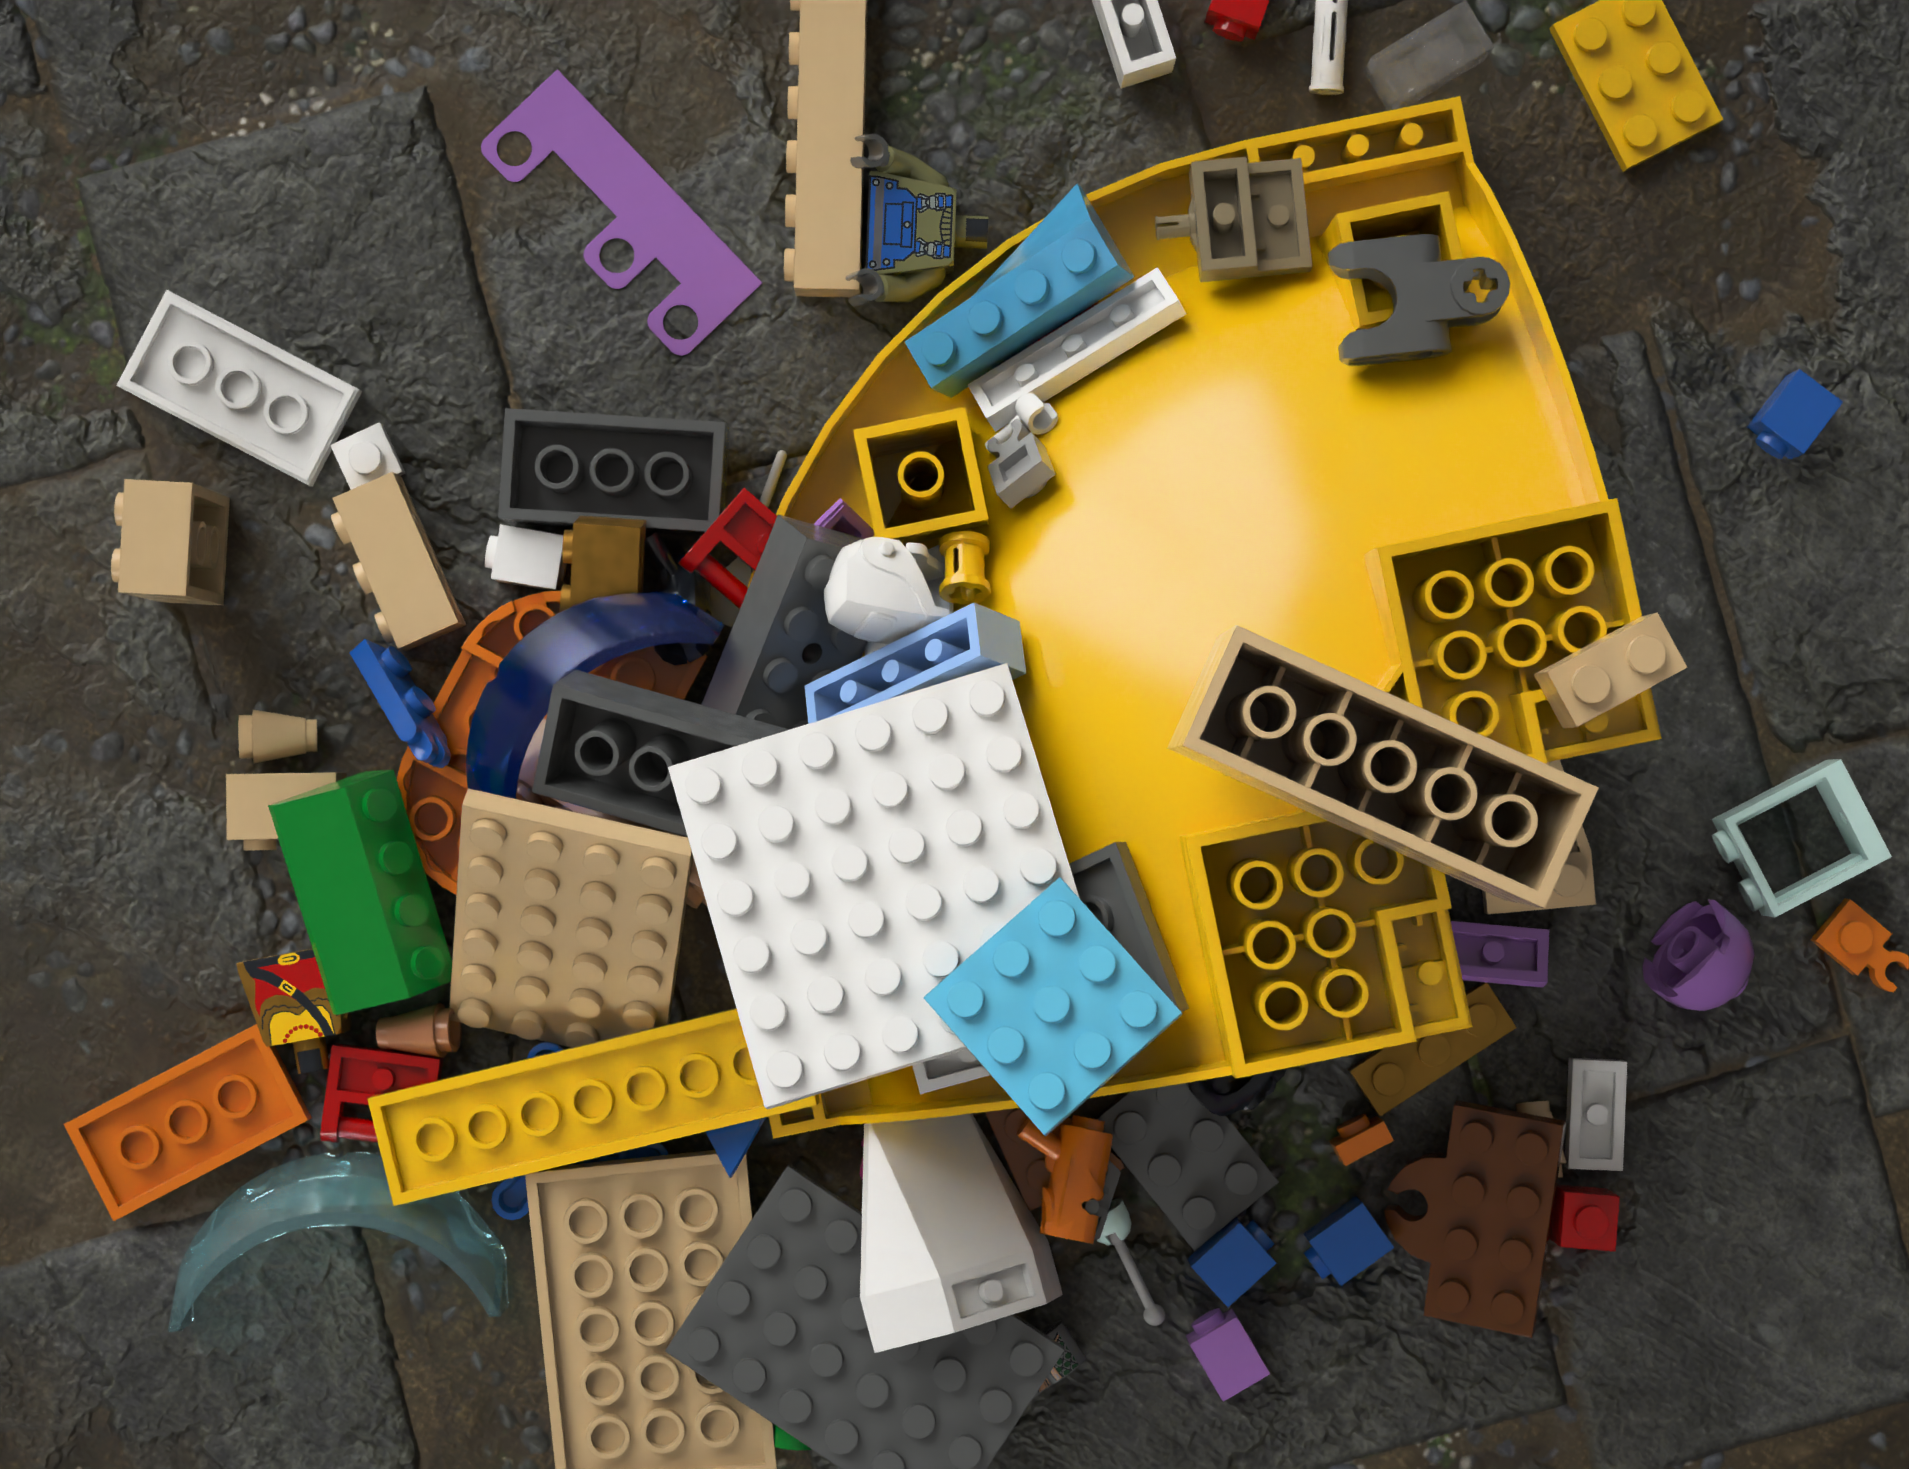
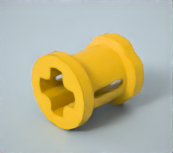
[939,531,991,605]

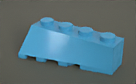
[905,183,1135,398]

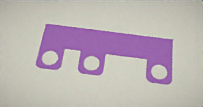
[481,69,762,356]

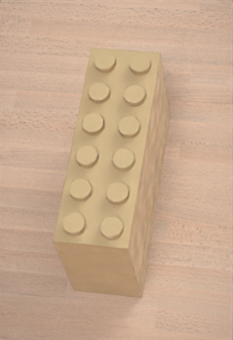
[1167,625,1599,908]

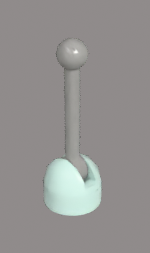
[1097,1199,1165,1326]

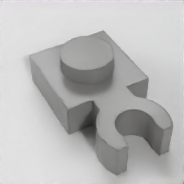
[987,419,1056,509]

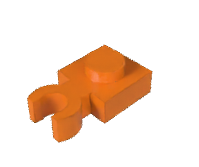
[1811,898,1909,993]

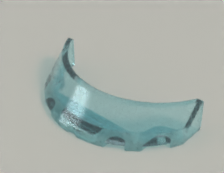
[168,1152,508,1332]

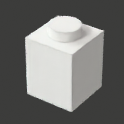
[485,524,567,591]

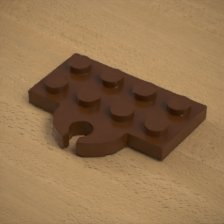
[1384,1100,1566,1338]

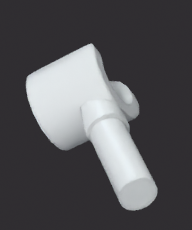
[985,393,1058,454]

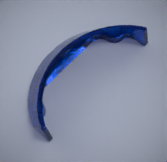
[466,592,724,799]

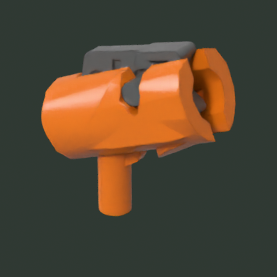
[1017,1115,1120,1244]

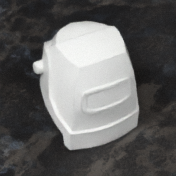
[824,536,950,645]

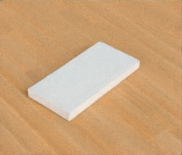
[116,290,362,487]

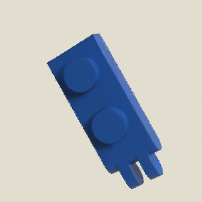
[349,639,451,768]

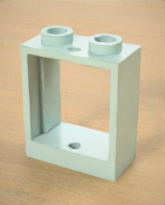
[1712,759,1892,917]

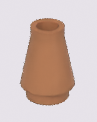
[376,1003,461,1058]

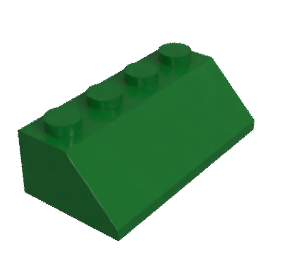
[268,770,452,1015]

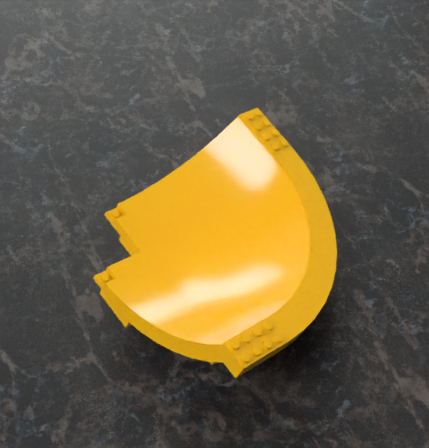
[748,96,1662,1139]

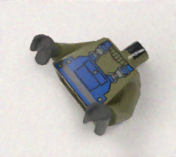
[846,134,988,307]

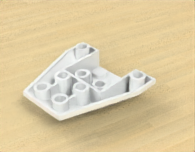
[860,1114,1063,1353]

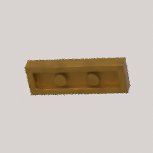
[1348,982,1517,1116]

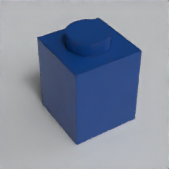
[1747,369,1843,459]
[1303,1196,1394,1286]
[1187,1217,1276,1307]

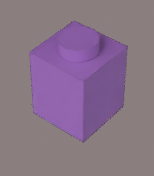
[1186,1308,1270,1402]

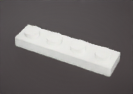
[968,267,1187,432]

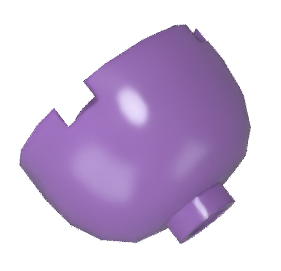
[1643,899,1754,1011]

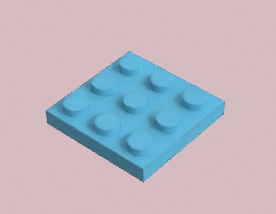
[923,877,1182,1137]

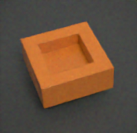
[1329,1114,1394,1166]

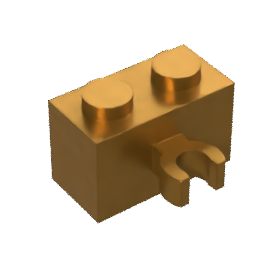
[560,516,646,638]

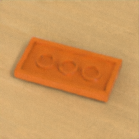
[64,1024,312,1221]

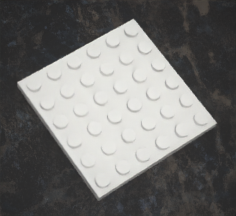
[668,663,1080,1109]

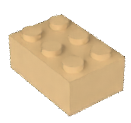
[111,479,230,605]

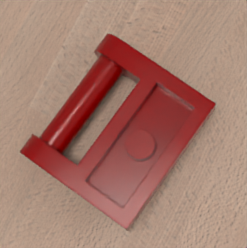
[678,488,777,609]
[320,1043,443,1143]

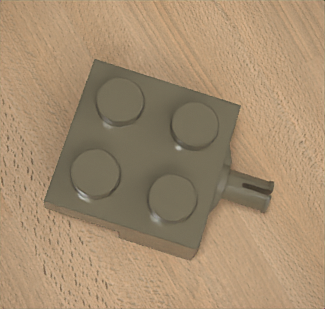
[1155,157,1312,282]

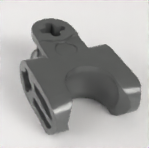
[1328,234,1510,366]

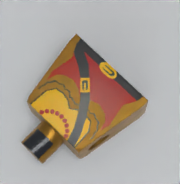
[236,949,351,1074]

